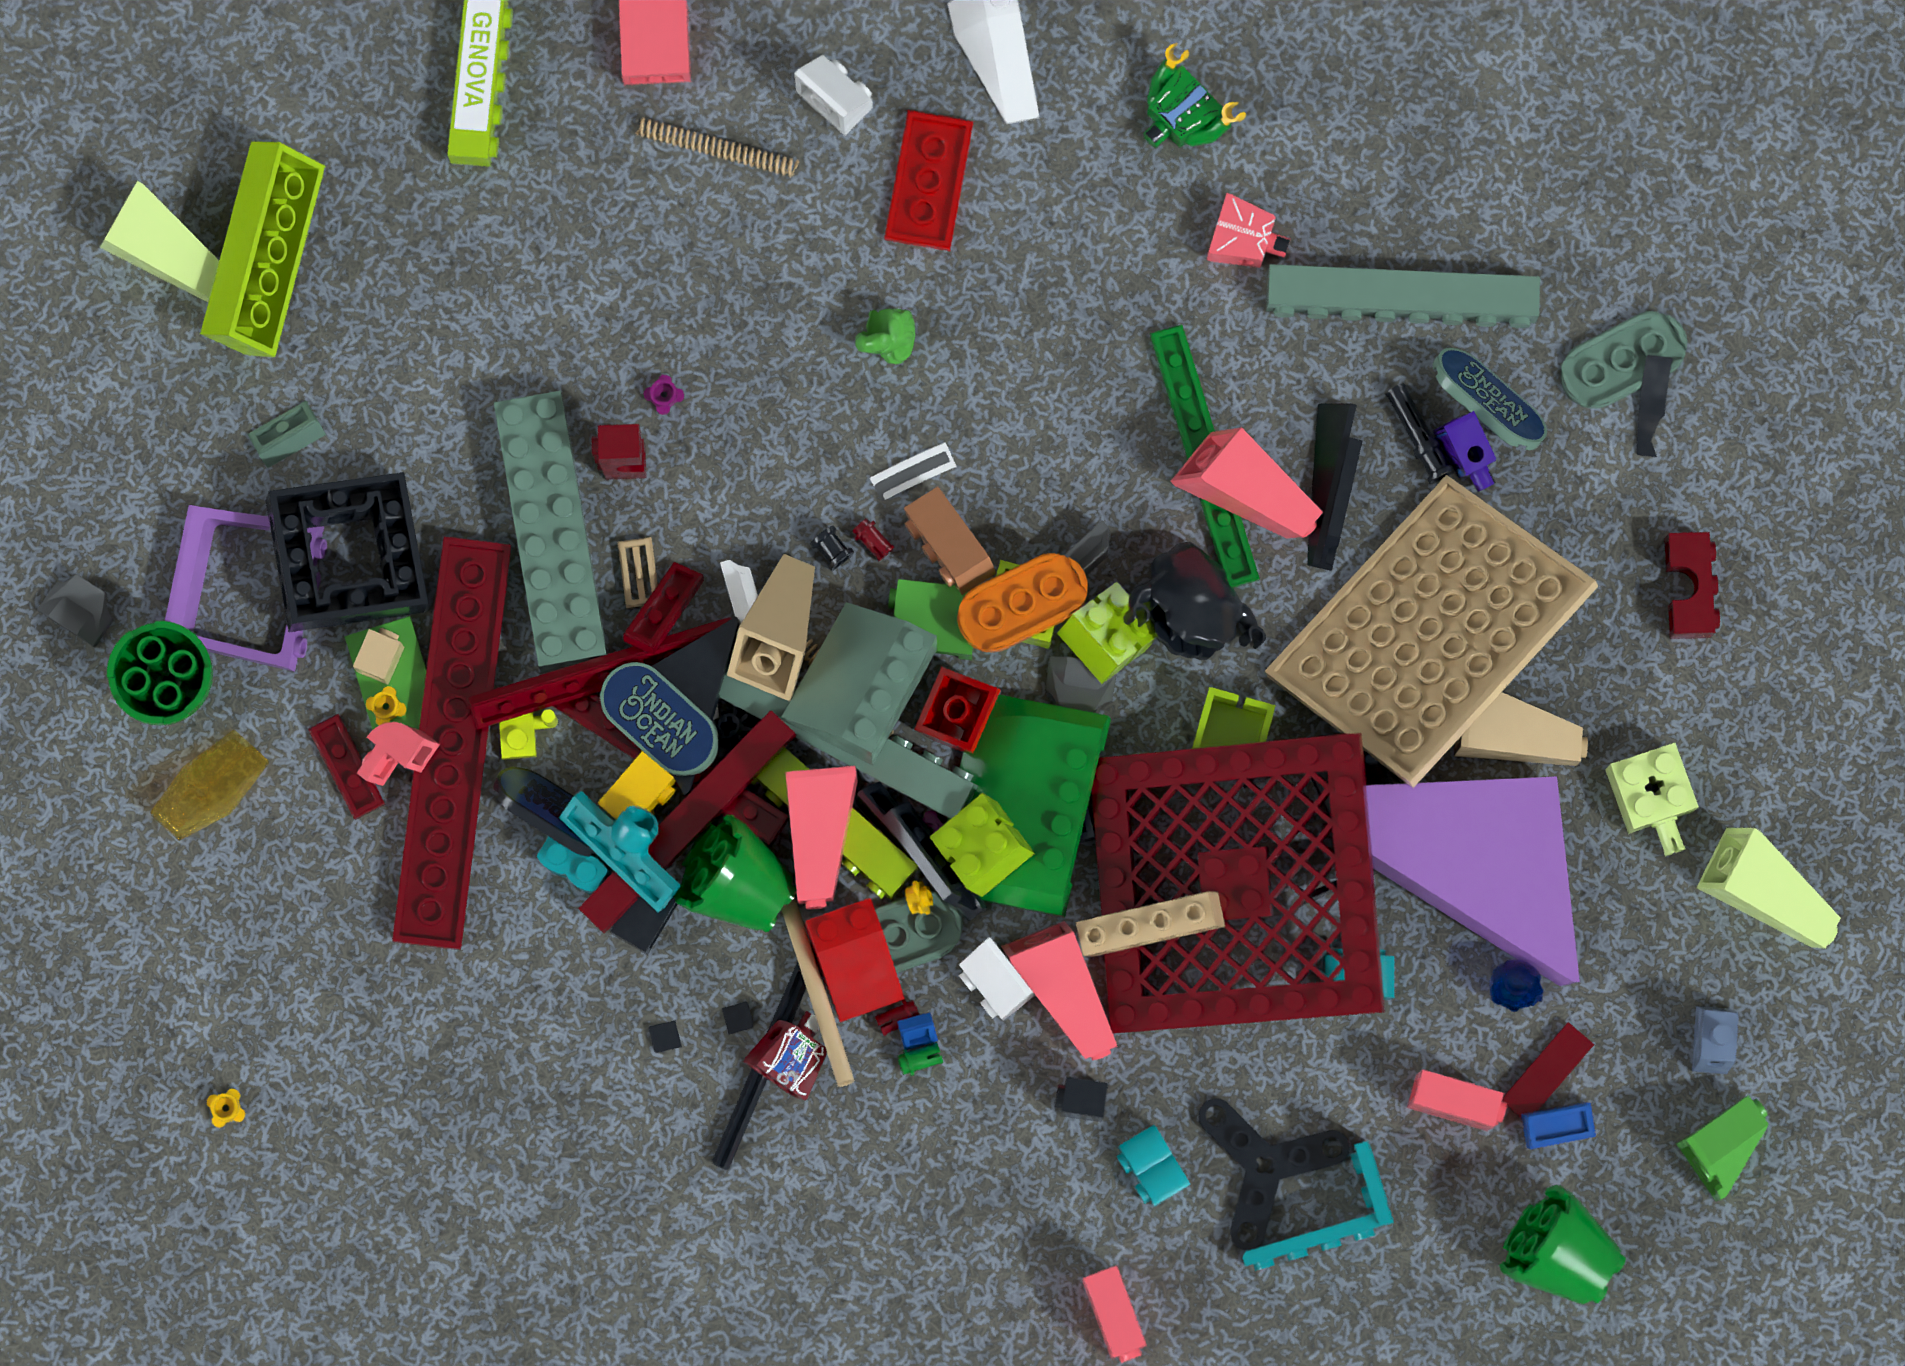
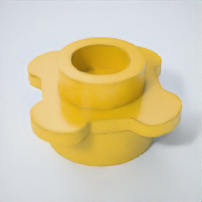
[366,686,406,725]
[905,880,933,915]
[207,1089,246,1128]

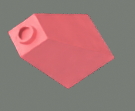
[1170,427,1323,539]
[786,766,857,909]
[1001,921,1117,1060]

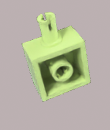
[1605,743,1699,856]

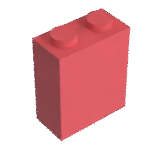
[619,0,691,85]
[1407,1070,1507,1131]
[1082,1266,1147,1363]

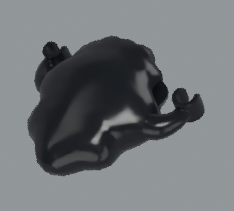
[1123,542,1266,660]

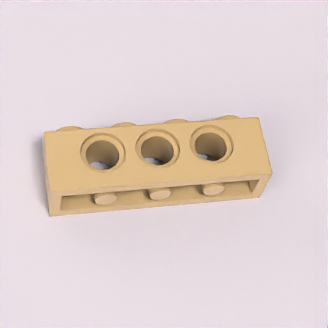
[1076,892,1225,957]

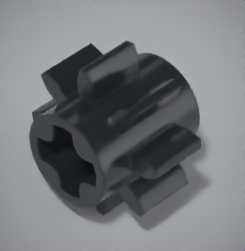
[715,707,756,750]

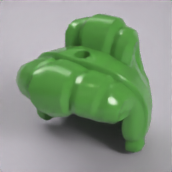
[855,309,915,364]

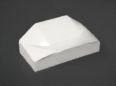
[720,560,758,623]

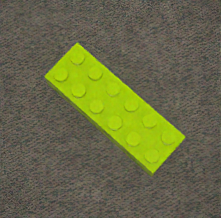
[200,141,325,357]

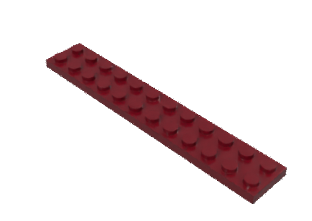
[392,536,512,951]

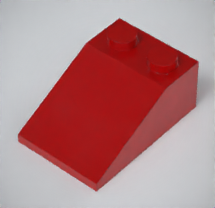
[805,897,905,1023]

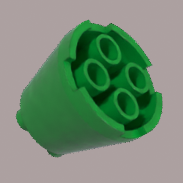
[107,621,213,726]
[674,814,797,932]
[1499,1185,1626,1304]

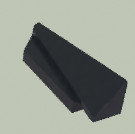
[1307,403,1363,571]
[855,781,987,921]

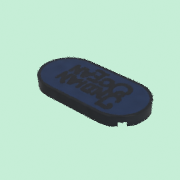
[493,767,600,858]

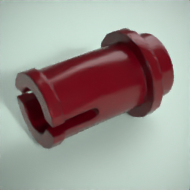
[852,518,895,562]
[875,999,920,1036]

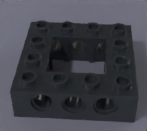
[265,472,428,632]

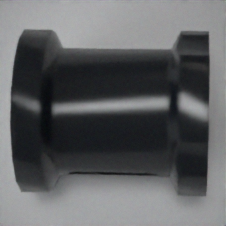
[810,526,854,571]

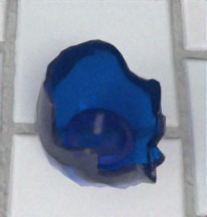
[1489,959,1544,1012]

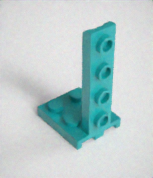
[1243,1141,1394,1271]

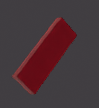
[623,562,704,655]
[308,713,386,820]
[1502,1022,1595,1119]

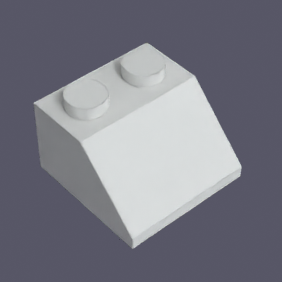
[794,55,873,136]
[959,937,1036,1020]

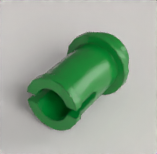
[897,1042,943,1076]

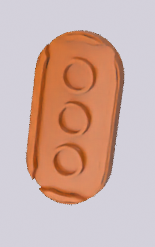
[957,553,1088,652]

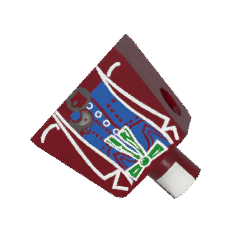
[742,1011,827,1101]

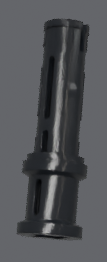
[1385,384,1456,484]

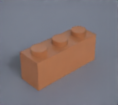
[904,486,996,595]

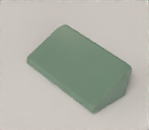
[247,401,326,468]

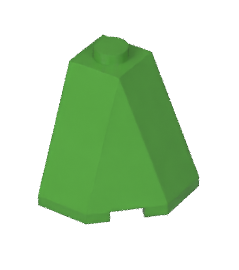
[1676,1095,1769,1201]

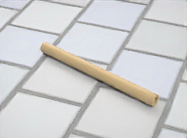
[781,897,854,1087]

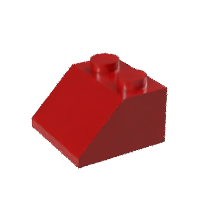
[914,667,1000,753]

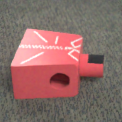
[1207,193,1290,268]

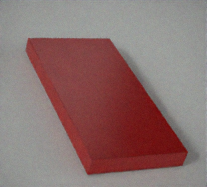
[884,110,974,251]

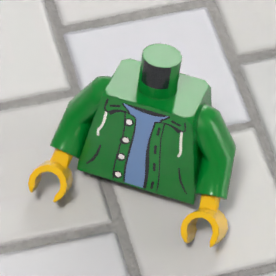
[1143,43,1246,148]

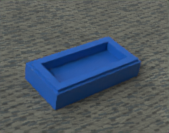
[1521,1102,1596,1149]

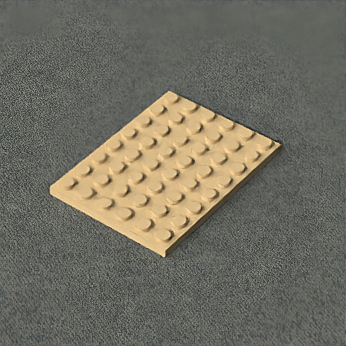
[1265,475,1598,788]

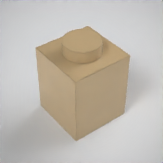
[353,628,404,685]

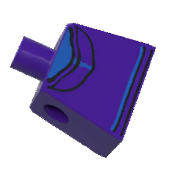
[1432,411,1496,492]

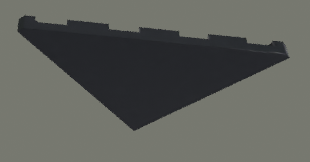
[651,617,741,797]

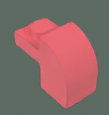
[357,722,440,786]

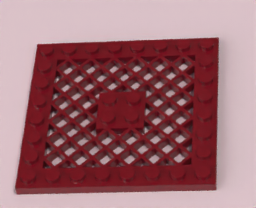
[1092,733,1385,1034]

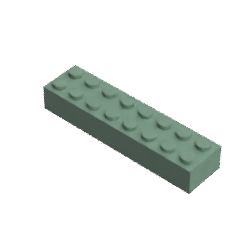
[494,390,608,673]

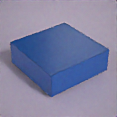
[897,1012,938,1050]

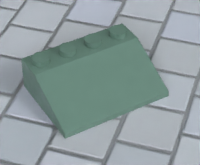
[781,602,937,765]

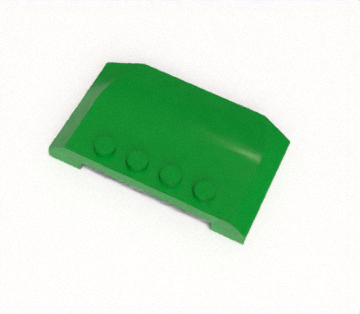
[947,695,1111,918]

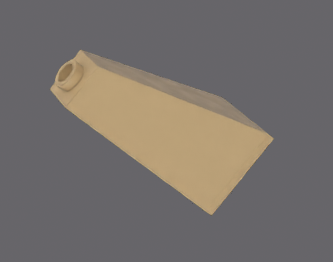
[727,554,815,701]
[1454,692,1588,766]

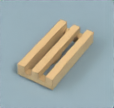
[618,537,658,609]

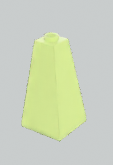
[100,181,219,302]
[1696,828,1841,949]

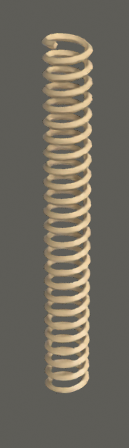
[635,117,799,177]

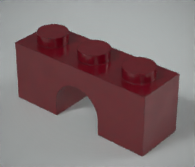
[592,424,646,480]
[1664,532,1720,639]

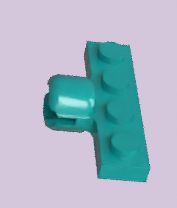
[559,791,681,912]

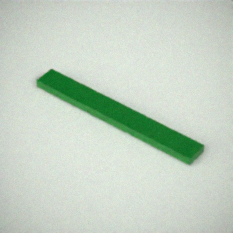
[1150,324,1260,588]

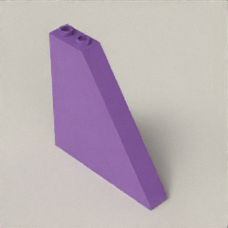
[1366,777,1580,986]

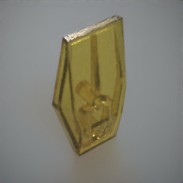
[150,730,269,841]

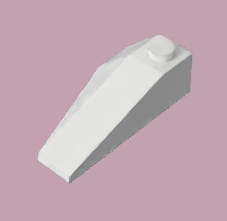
[948,0,1039,124]

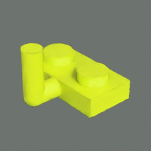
[499,709,558,760]

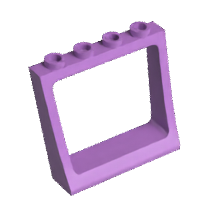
[165,505,327,672]

